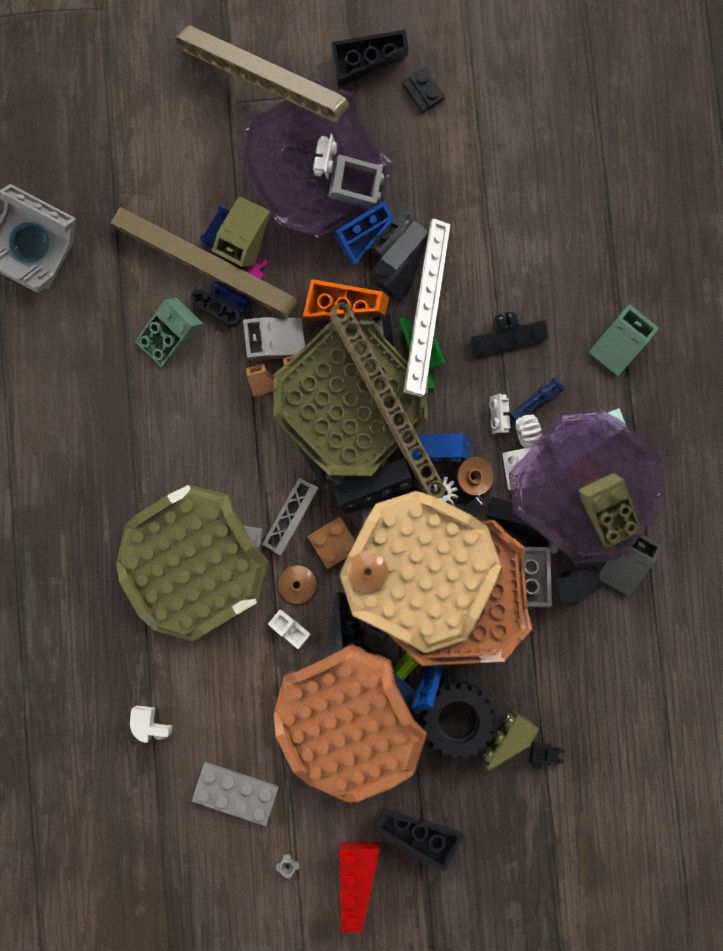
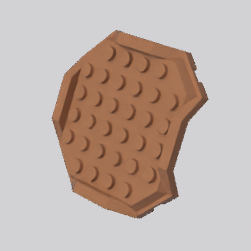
[390,520,532,666]
[274,644,427,802]

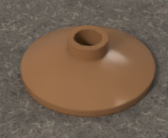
[457,457,493,495]
[347,551,388,592]
[278,565,316,604]

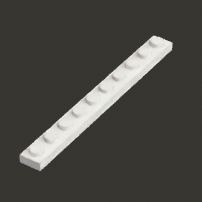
[403,219,450,397]

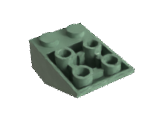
[135,298,203,368]
[588,304,659,376]

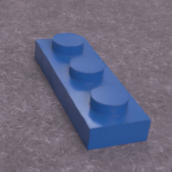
[412,665,444,713]

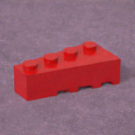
[340,841,380,933]

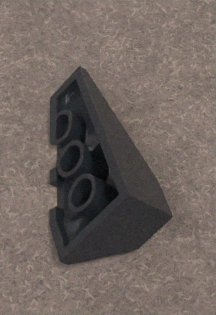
[369,221,429,302]

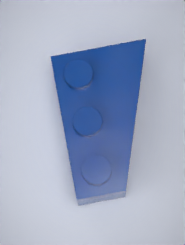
[333,201,394,266]
[406,434,471,463]

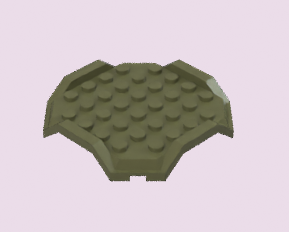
[273,320,428,476]
[116,485,269,642]

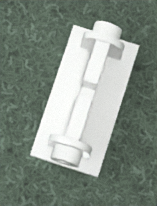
[313,134,337,180]
[489,394,511,434]

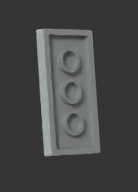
[192,762,279,826]

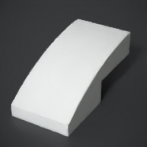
[268,609,312,650]

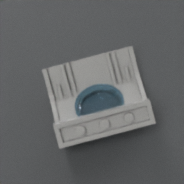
[0,184,76,293]

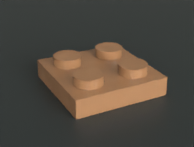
[307,517,355,569]

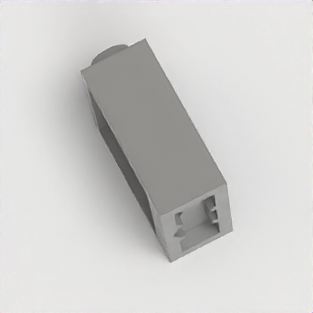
[328,154,384,209]

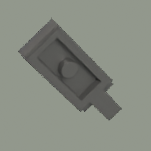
[369,210,413,257]

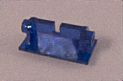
[210,281,250,313]

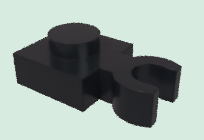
[529,742,565,765]

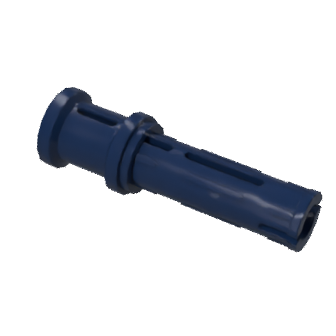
[509,377,564,422]

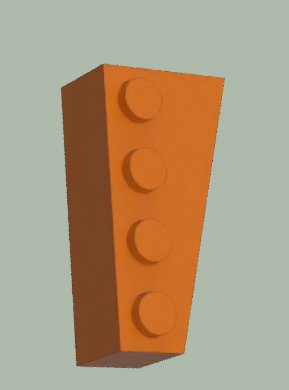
[303,279,389,321]

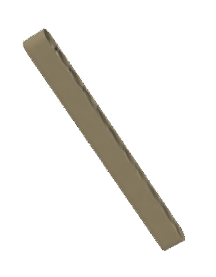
[175,25,349,122]
[110,207,298,318]
[330,303,445,498]

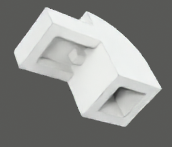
[130,706,173,743]

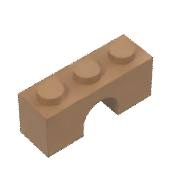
[246,355,295,396]

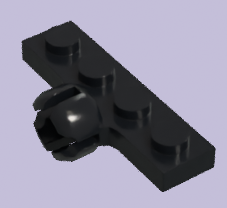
[470,312,549,356]

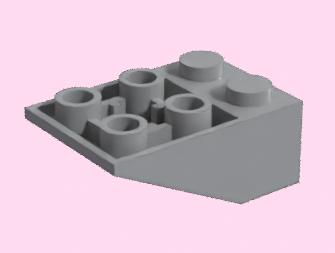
[243,318,305,362]

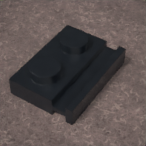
[402,66,445,114]

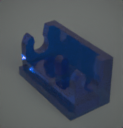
[200,206,230,248]

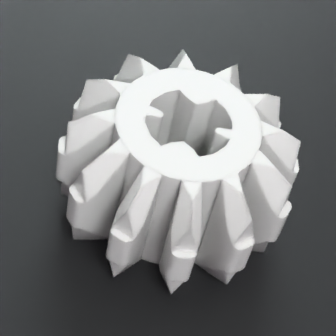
[515,415,543,448]
[430,477,458,505]

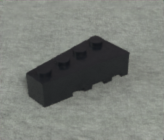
[331,29,409,88]
[333,457,421,514]
[373,808,464,872]

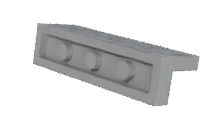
[262,478,319,556]

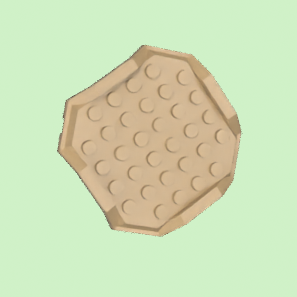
[340,491,502,653]

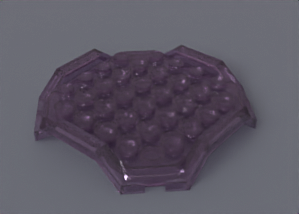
[240,81,392,237]
[509,409,666,564]

